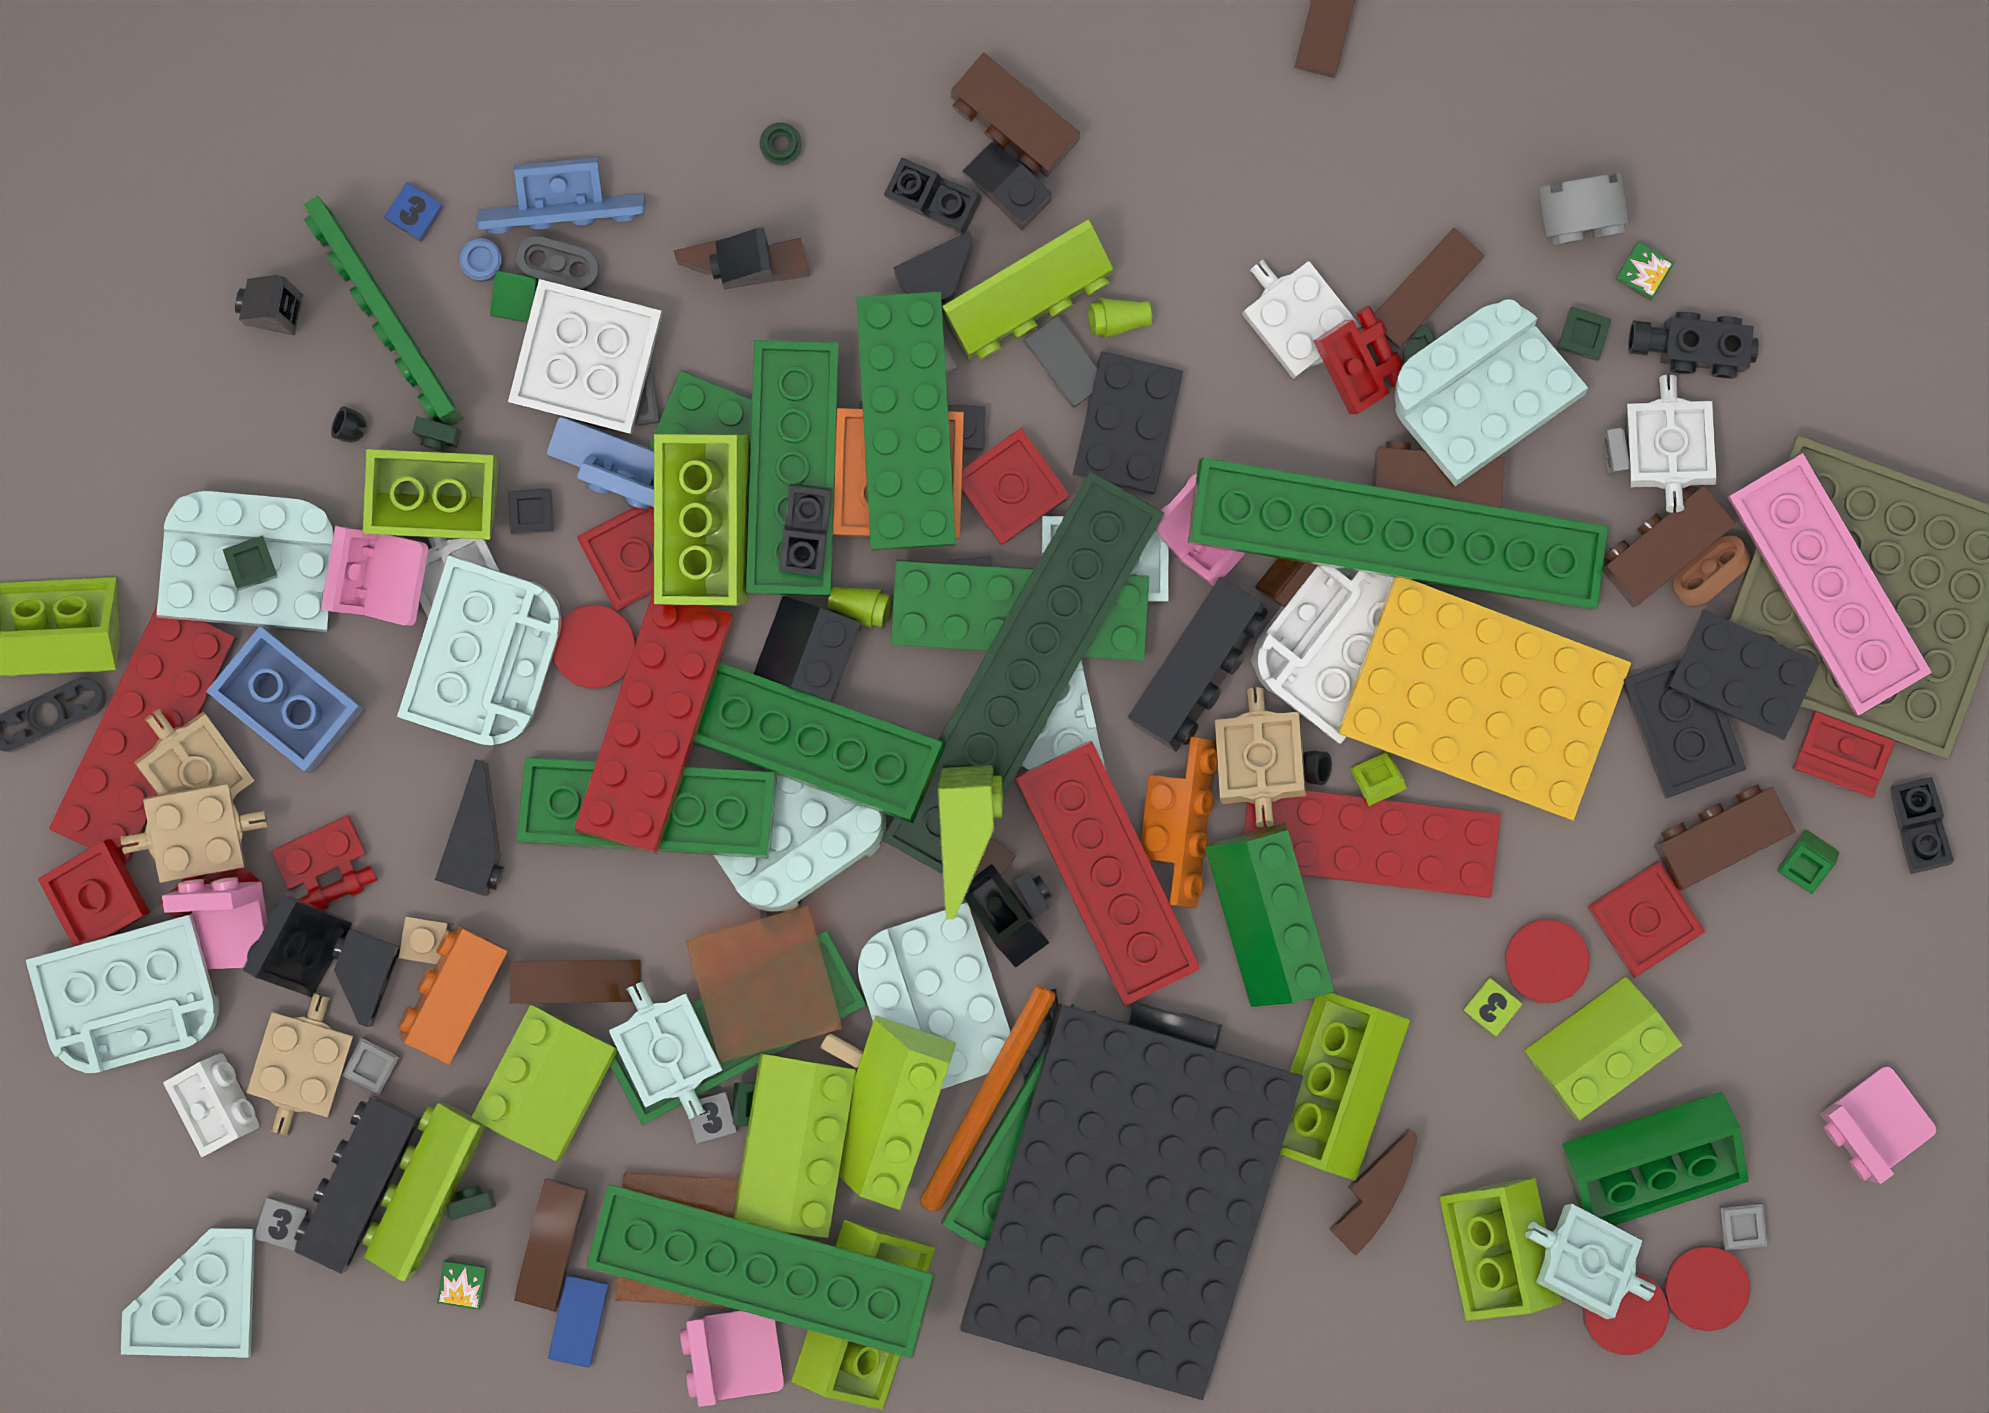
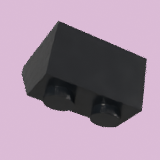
[753,596,861,703]

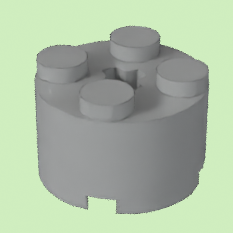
[1538,173,1629,245]

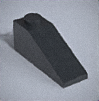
[235,275,303,335]
[435,759,504,896]

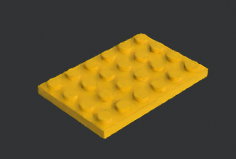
[1337,577,1631,821]

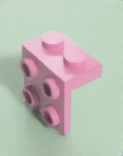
[1155,473,1246,587]
[321,526,428,626]
[162,878,268,969]
[1820,1067,1936,1184]
[680,1310,784,1407]

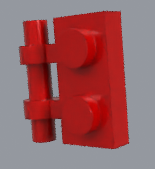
[1313,306,1403,414]
[271,816,378,910]

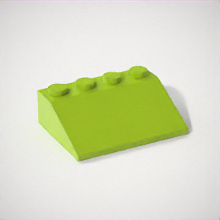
[938,765,1003,919]

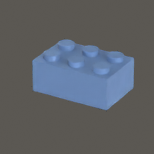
[206,626,365,774]

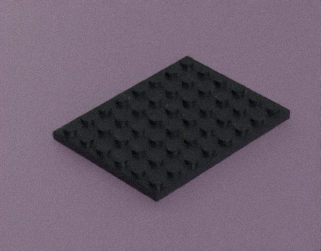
[959,1003,1303,1400]

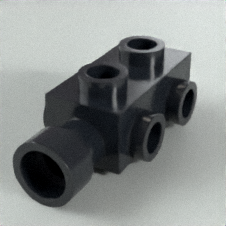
[1628,312,1759,379]

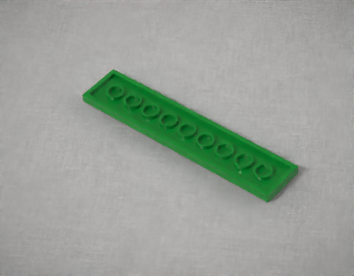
[1187,457,1608,610]

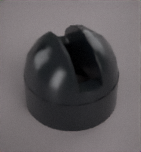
[331,406,367,443]
[1303,750,1332,785]

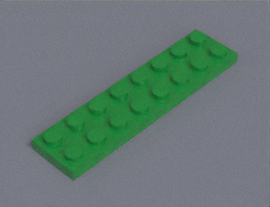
[586,1184,936,1358]

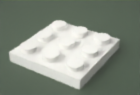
[508,279,663,434]

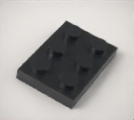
[1072,351,1183,494]
[1667,609,1820,740]
[1623,659,1746,799]
[242,894,352,997]

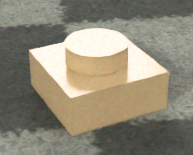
[398,917,449,965]

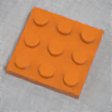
[833,408,964,540]

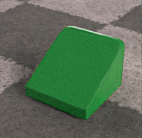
[490,271,538,323]
[1777,829,1839,894]

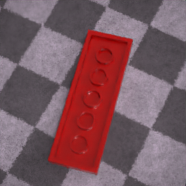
[574,592,734,855]
[49,606,237,865]
[1015,740,1200,1006]
[1243,791,1501,898]

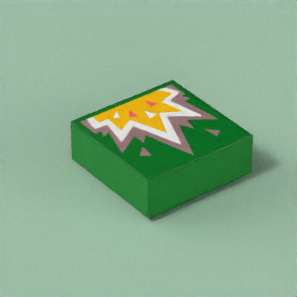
[1615,241,1674,300]
[437,1260,487,1310]

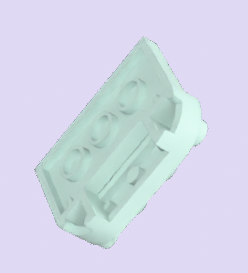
[1395,299,1588,486]
[156,491,334,632]
[397,555,562,745]
[714,774,887,912]
[858,903,1010,1089]
[26,914,219,1073]

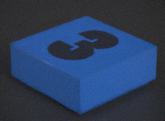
[384,182,443,242]

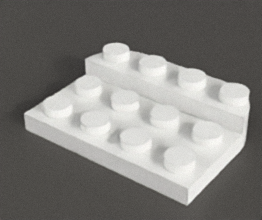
[1251,565,1394,744]

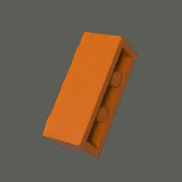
[398,924,508,1065]

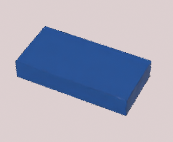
[548,1275,609,1368]

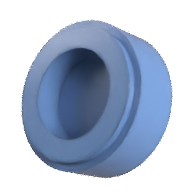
[459,238,503,282]

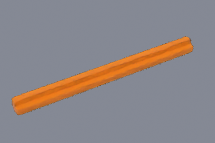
[920,985,1055,1213]

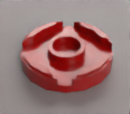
[553,605,636,689]
[1505,920,1589,1003]
[1663,1246,1750,1332]
[1583,1272,1669,1355]

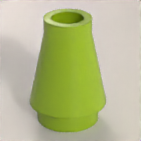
[1088,298,1152,339]
[827,585,893,630]

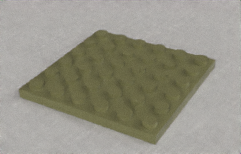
[1728,435,1989,760]

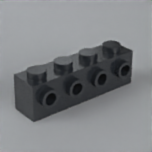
[1128,577,1268,752]
[294,1096,421,1274]

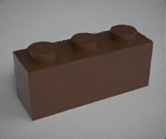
[951,52,1080,177]
[1373,441,1505,508]
[1602,485,1736,607]
[1654,784,1796,890]

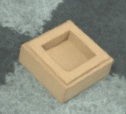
[820,1033,864,1068]

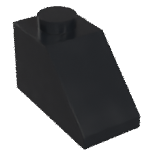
[962,142,1052,231]
[709,227,774,290]
[893,231,973,314]
[964,864,1049,968]
[332,929,400,1027]

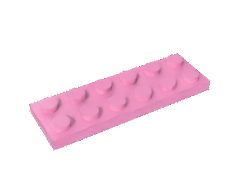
[1727,453,1932,715]

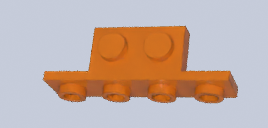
[1140,737,1218,908]

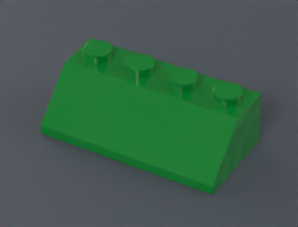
[1204,822,1334,1007]
[1562,1091,1749,1225]

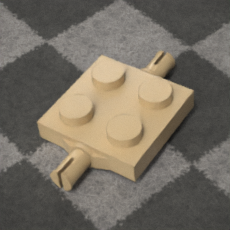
[1215,687,1306,827]
[134,709,254,800]
[121,782,268,883]
[246,993,354,1136]

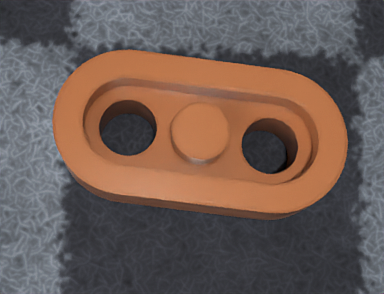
[1673,536,1750,606]

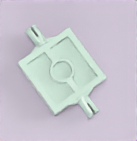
[609,981,723,1119]
[1525,1204,1655,1319]

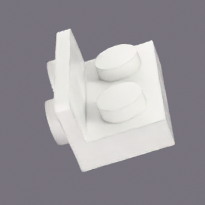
[163,1053,260,1158]

